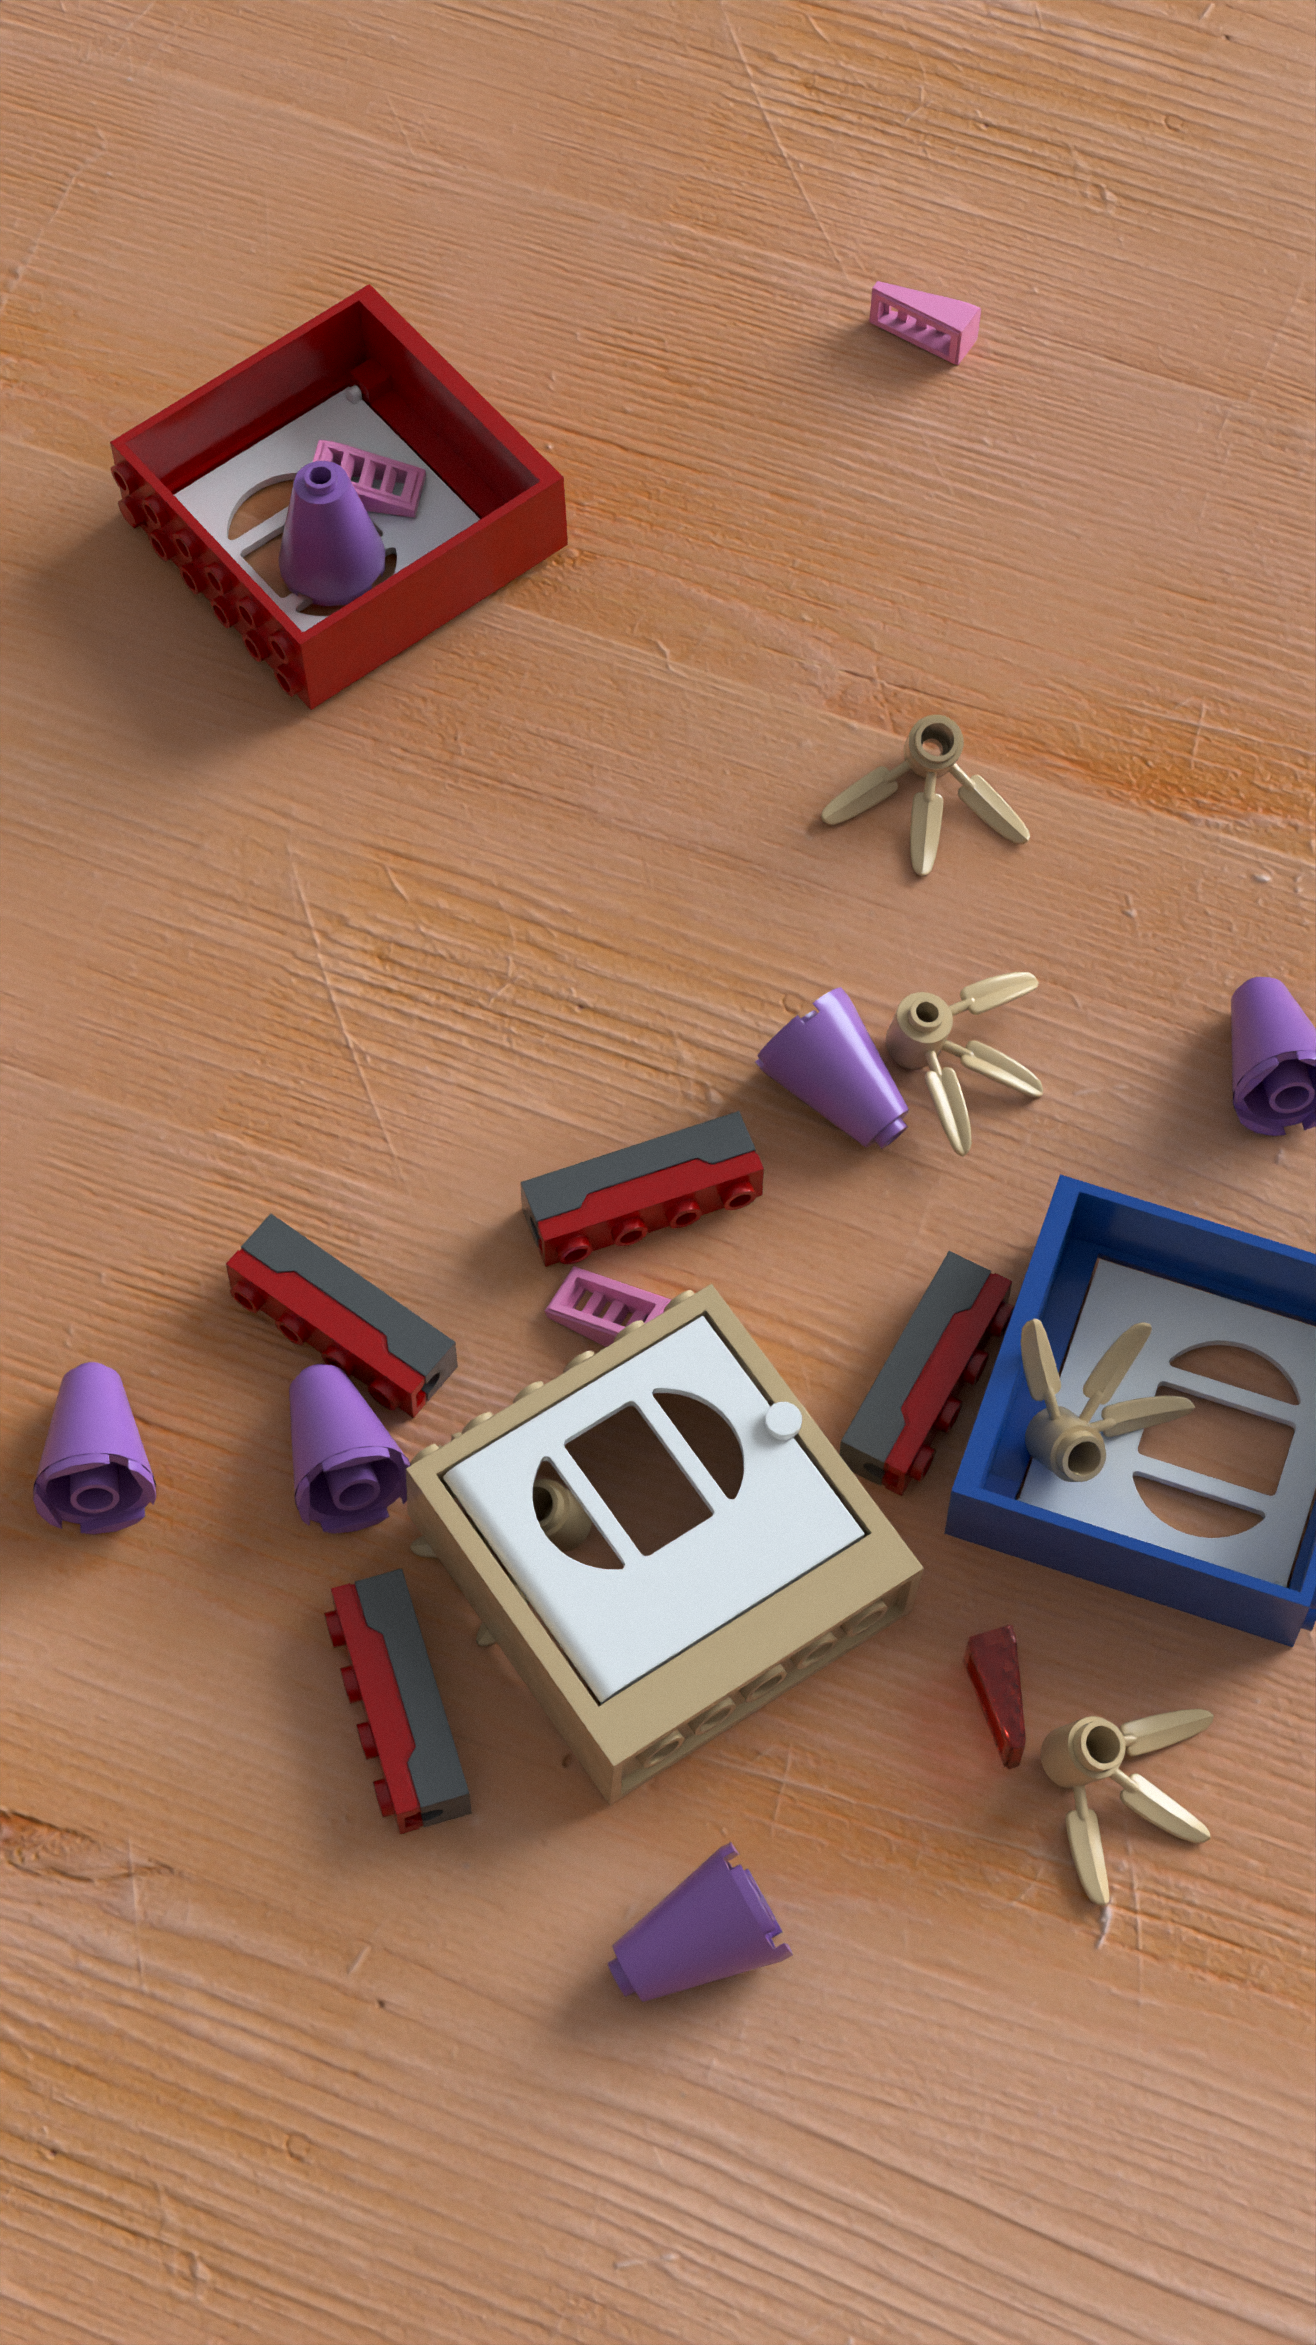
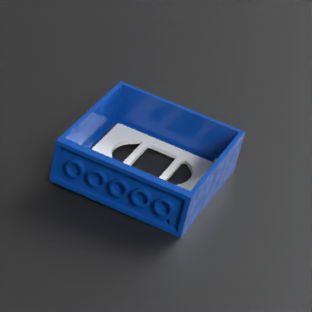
[944,1174,1316,1647]

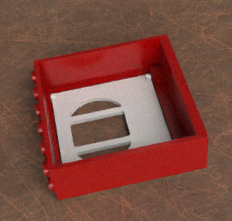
[110,284,568,710]

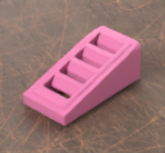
[869,281,981,365]
[313,440,426,518]
[545,1266,671,1347]

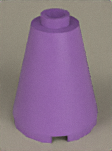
[279,461,386,606]
[1231,977,1316,1136]
[755,987,909,1149]
[33,1362,156,1534]
[289,1364,411,1533]
[608,1842,793,2002]

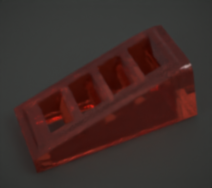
[963,1625,1026,1770]

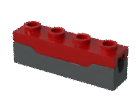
[520,1111,764,1267]
[226,1214,458,1418]
[839,1251,1015,1496]
[324,1568,472,1834]

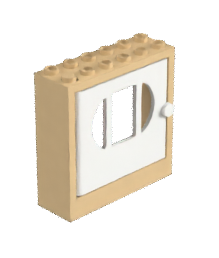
[406,1284,924,1805]

